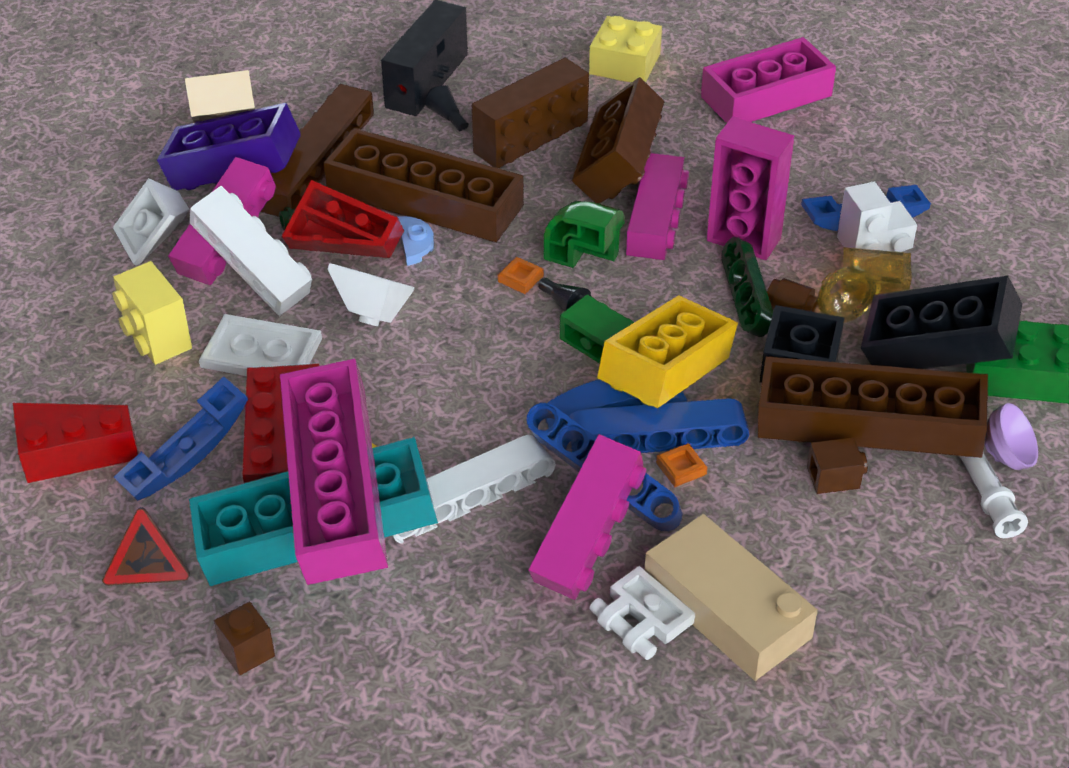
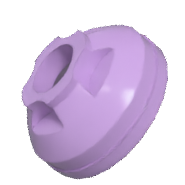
[984,403,1038,470]

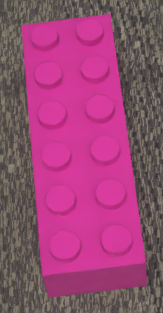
[280,359,388,585]

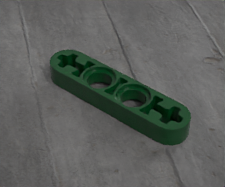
[721,237,773,338]

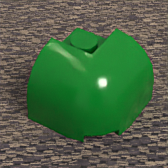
[544,201,625,268]

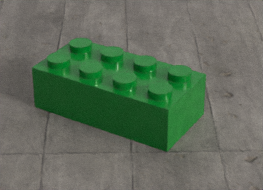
[966,321,1069,404]

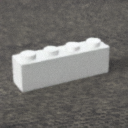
[190,186,312,316]

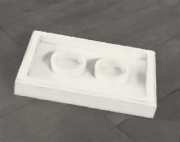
[199,314,322,376]

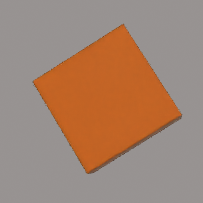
[498,257,544,294]
[656,443,707,487]

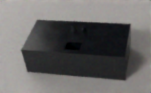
[381,0,468,116]

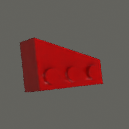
[281,180,404,258]
[13,403,138,483]

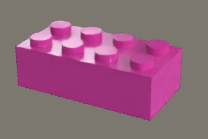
[701,37,836,123]
[707,117,795,260]

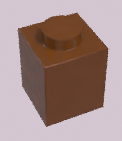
[807,438,868,494]
[213,601,275,676]

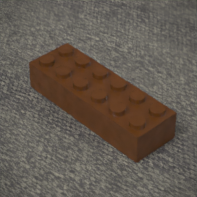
[324,128,524,243]
[758,357,988,458]

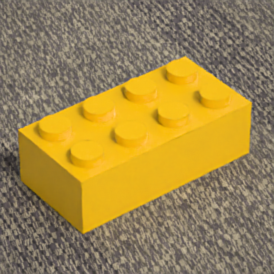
[597,295,738,408]

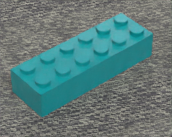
[189,437,438,586]

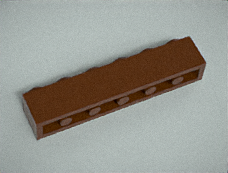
[260,84,374,217]

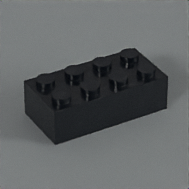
[861,275,1022,369]

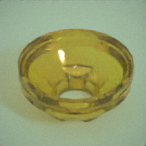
[817,266,876,323]

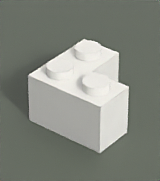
[837,182,917,261]

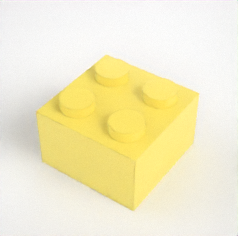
[589,16,662,83]
[112,261,192,365]

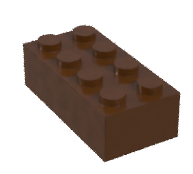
[471,57,589,168]
[572,77,665,204]

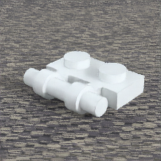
[590,566,695,660]

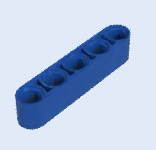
[569,399,750,453]
[526,403,683,531]

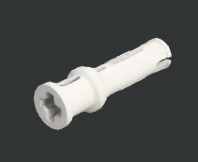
[959,452,1028,538]

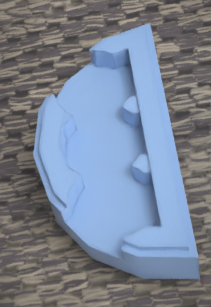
[397,216,434,266]

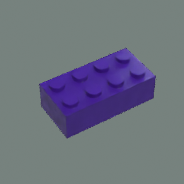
[157,102,301,190]

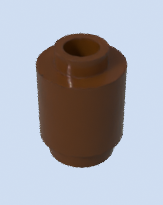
[767,278,819,312]

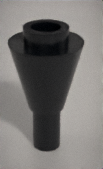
[425,85,469,132]
[538,278,592,312]

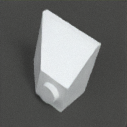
[113,178,189,266]
[328,263,414,326]

